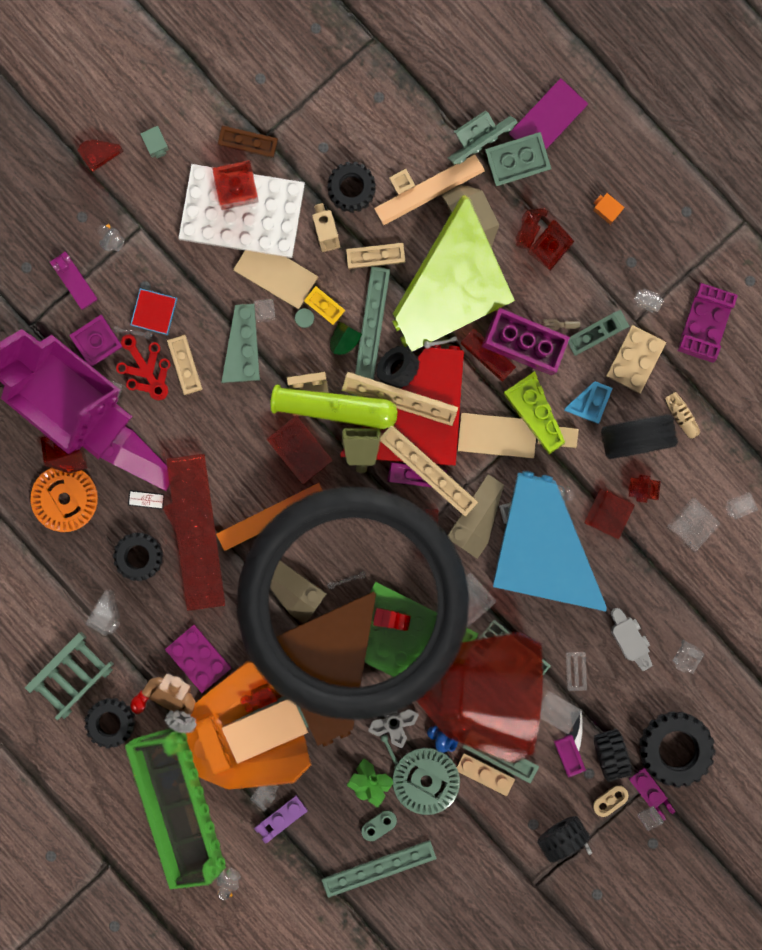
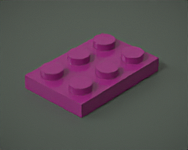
[165,624,231,693]

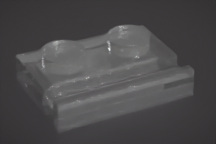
[534,690,582,734]

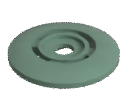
[393,748,460,815]

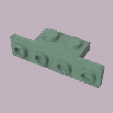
[448,110,518,165]

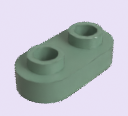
[362,810,397,841]

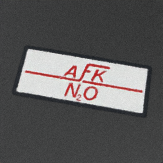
[128,490,165,509]

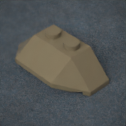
[441,184,499,248]

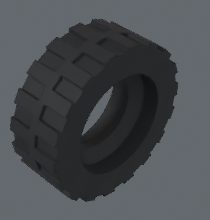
[376,346,420,389]

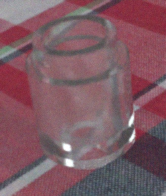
[634,288,664,313]

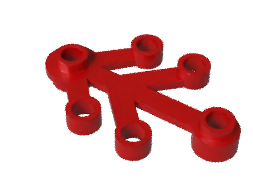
[116,334,171,401]

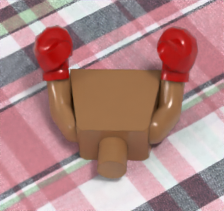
[130,674,195,734]

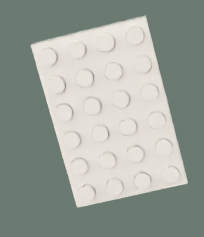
[179,164,305,258]

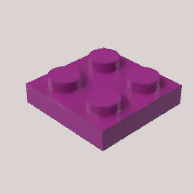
[69,315,123,367]

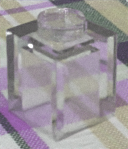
[726,492,758,519]

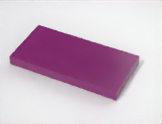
[508,78,588,150]

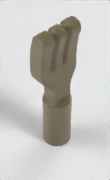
[542,319,580,331]

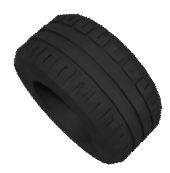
[601,414,678,459]

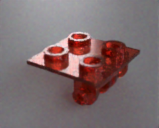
[584,488,635,539]

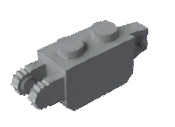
[610,608,653,671]

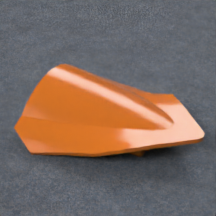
[172,661,311,790]

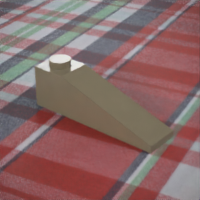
[270,560,327,624]

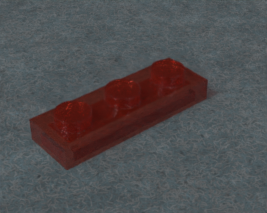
[460,329,516,382]

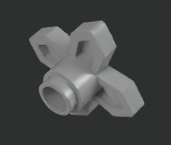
[368,709,419,748]

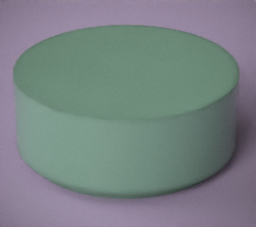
[295,308,314,328]

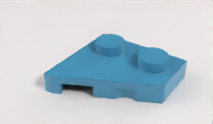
[564,381,613,424]

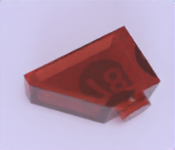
[77,139,124,172]

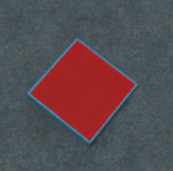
[130,288,178,335]

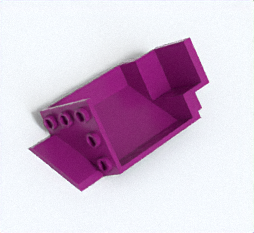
[0,329,132,460]

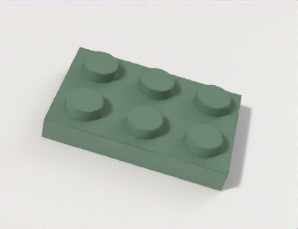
[485,132,552,186]

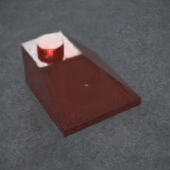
[41,436,88,474]

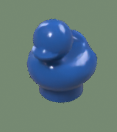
[427,726,458,753]

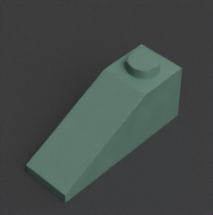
[568,310,630,356]

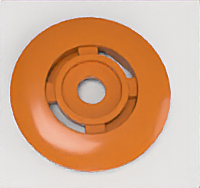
[30,465,98,532]

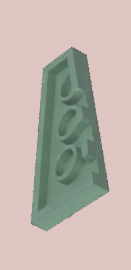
[221,304,260,383]

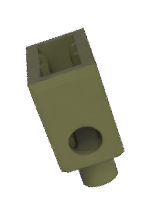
[343,428,380,473]

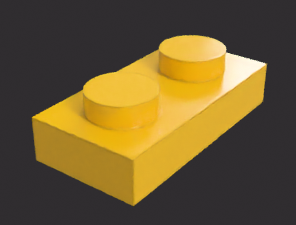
[304,286,345,326]

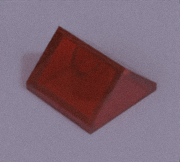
[527,219,575,271]

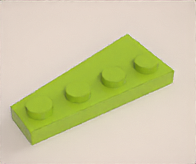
[504,371,565,454]

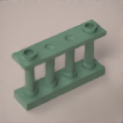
[25,632,114,720]

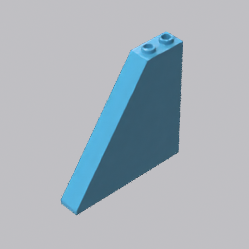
[493,471,607,611]

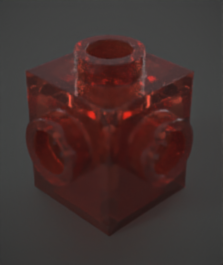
[629,475,661,503]

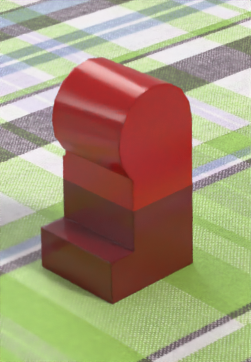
[373,608,411,631]

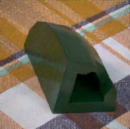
[330,322,362,355]

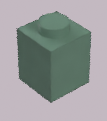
[140,126,169,158]

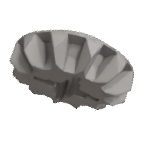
[165,710,196,733]

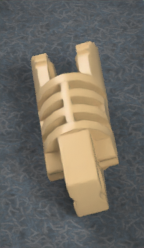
[665,392,700,439]

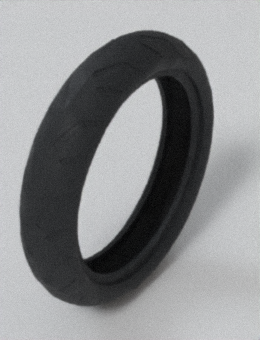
[237,487,469,720]

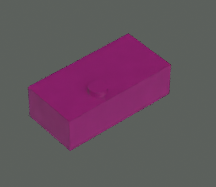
[481,308,570,376]

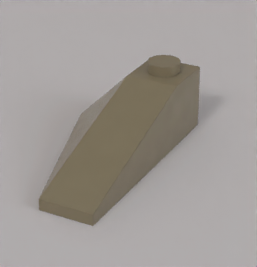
[448,474,504,559]

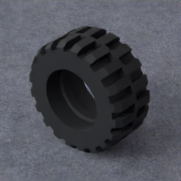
[639,711,716,788]

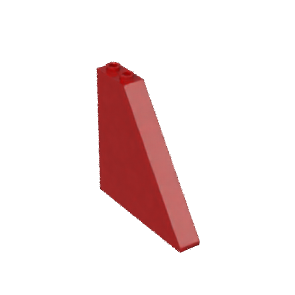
[340,345,464,466]

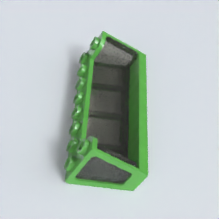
[125,728,226,889]

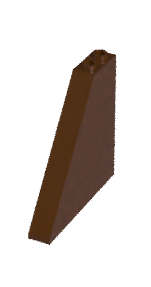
[276,591,376,747]

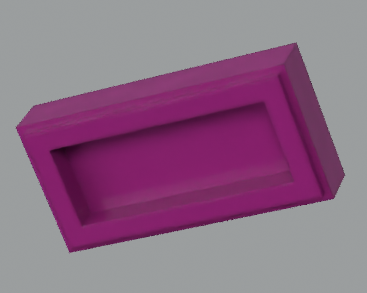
[554,734,586,778]

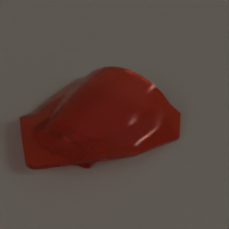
[417,632,543,763]

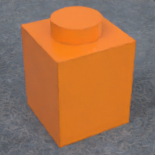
[593,193,625,225]

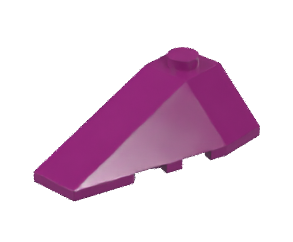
[100,427,175,491]

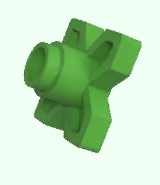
[347,759,394,807]

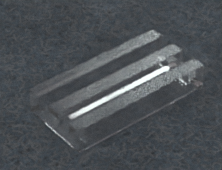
[566,651,587,691]

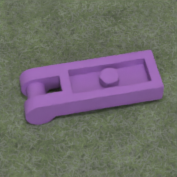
[254,795,308,844]

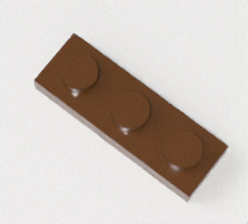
[218,125,278,158]

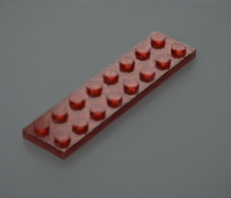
[166,453,226,611]

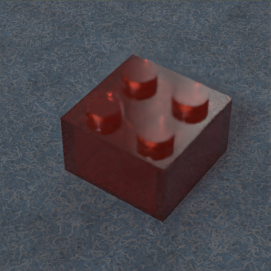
[212,160,259,210]

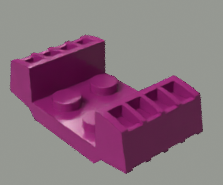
[677,282,738,363]

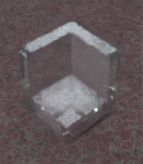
[254,299,276,322]

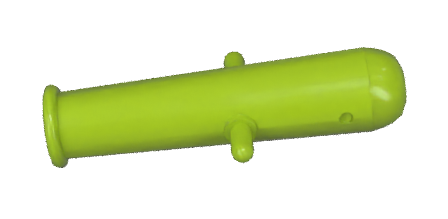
[270,384,397,429]

